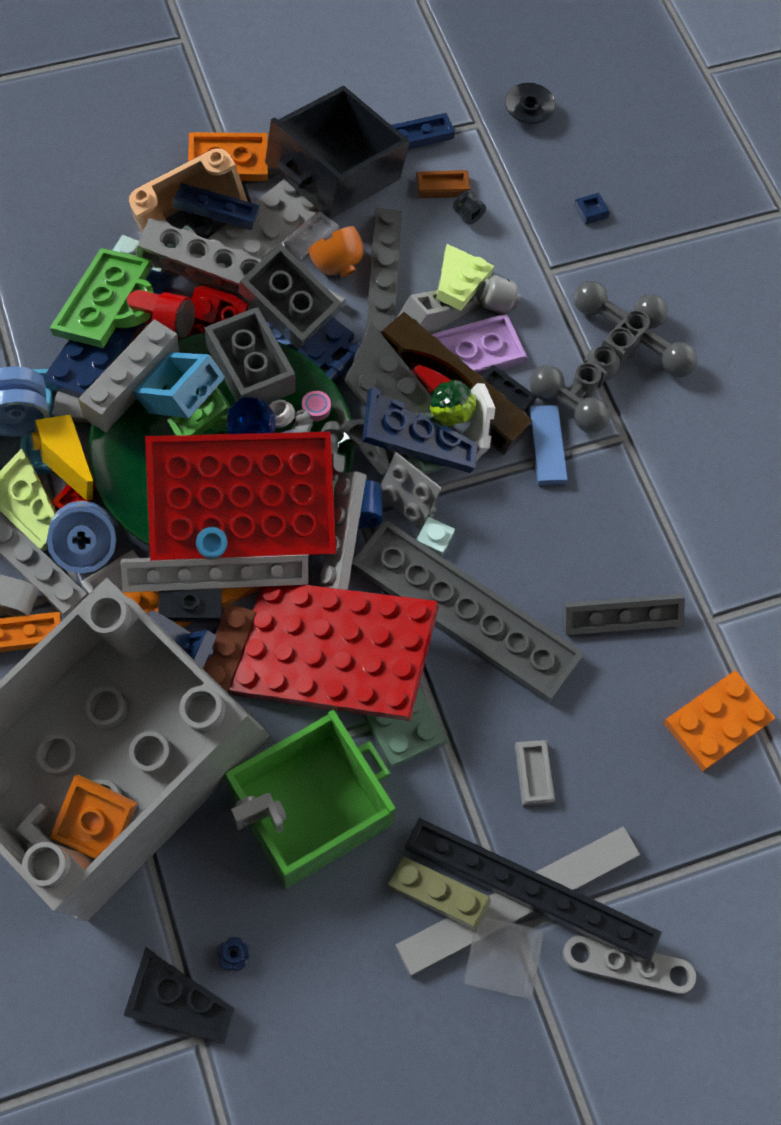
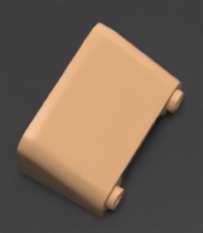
[129,149,247,233]

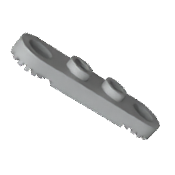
[562,935,696,995]

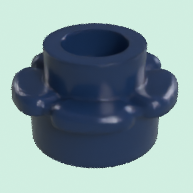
[217,937,251,971]

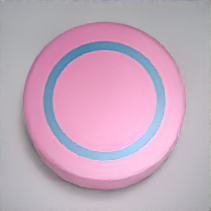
[302,391,331,421]

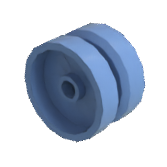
[0,366,49,437]
[46,501,116,574]

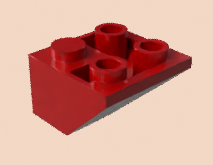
[187,284,248,336]

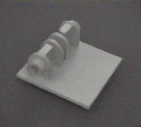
[381,452,442,529]

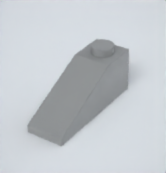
[397,290,480,334]

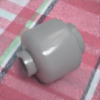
[478,275,521,315]

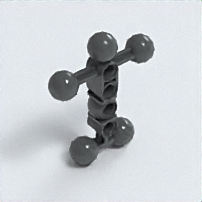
[529,281,697,433]

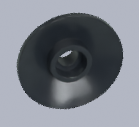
[505,83,556,124]

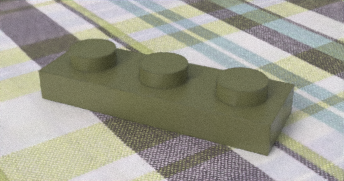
[388,857,491,931]

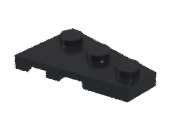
[124,947,235,1045]

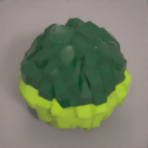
[430,380,476,426]

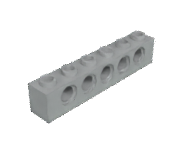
[137,218,261,298]

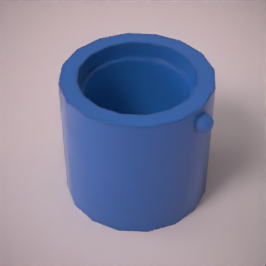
[358,480,382,529]

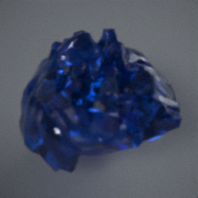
[227,397,276,434]

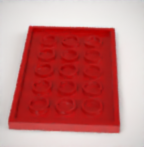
[145,432,336,561]
[229,585,439,721]

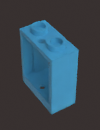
[132,352,225,418]

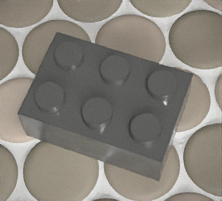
[238,243,342,350]
[205,307,295,414]

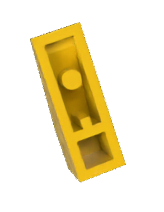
[31,414,93,501]

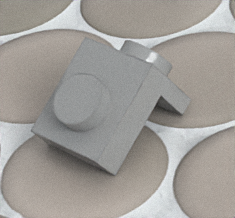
[231,793,287,834]
[16,803,60,849]

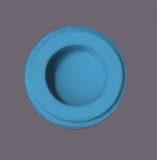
[196,527,228,559]

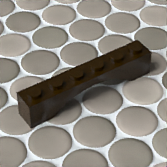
[381,312,533,455]

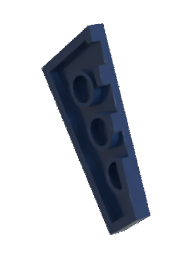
[362,386,477,473]

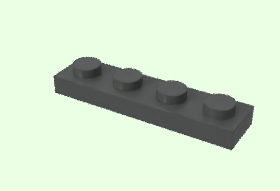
[563,594,685,635]

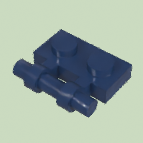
[298,318,363,382]

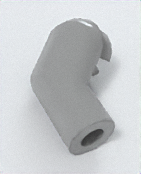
[282,410,313,433]

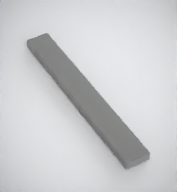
[395,826,640,977]

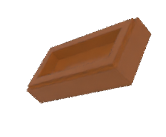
[416,170,471,198]

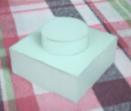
[416,517,455,557]

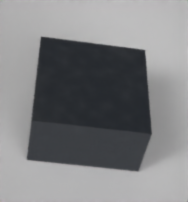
[265,85,410,219]

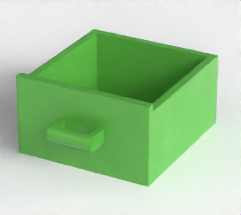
[225,709,396,889]

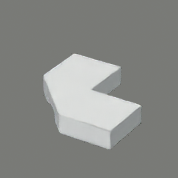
[461,383,495,461]

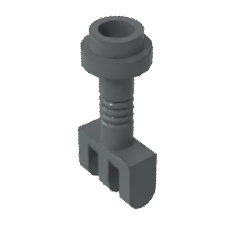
[321,421,344,481]

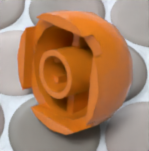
[308,226,363,278]

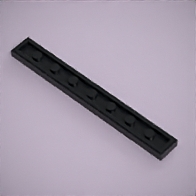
[405,818,662,965]

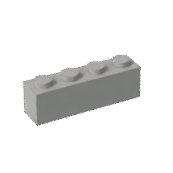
[78,319,180,433]

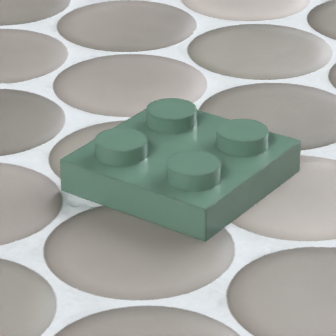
[363,686,448,769]

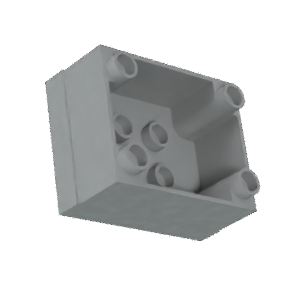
[0,578,270,921]

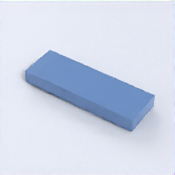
[528,405,568,485]

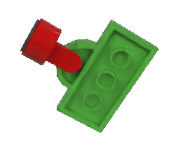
[50,248,195,348]

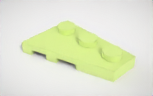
[436,244,494,311]
[0,449,56,552]

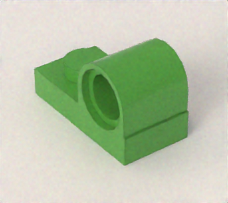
[167,387,237,435]

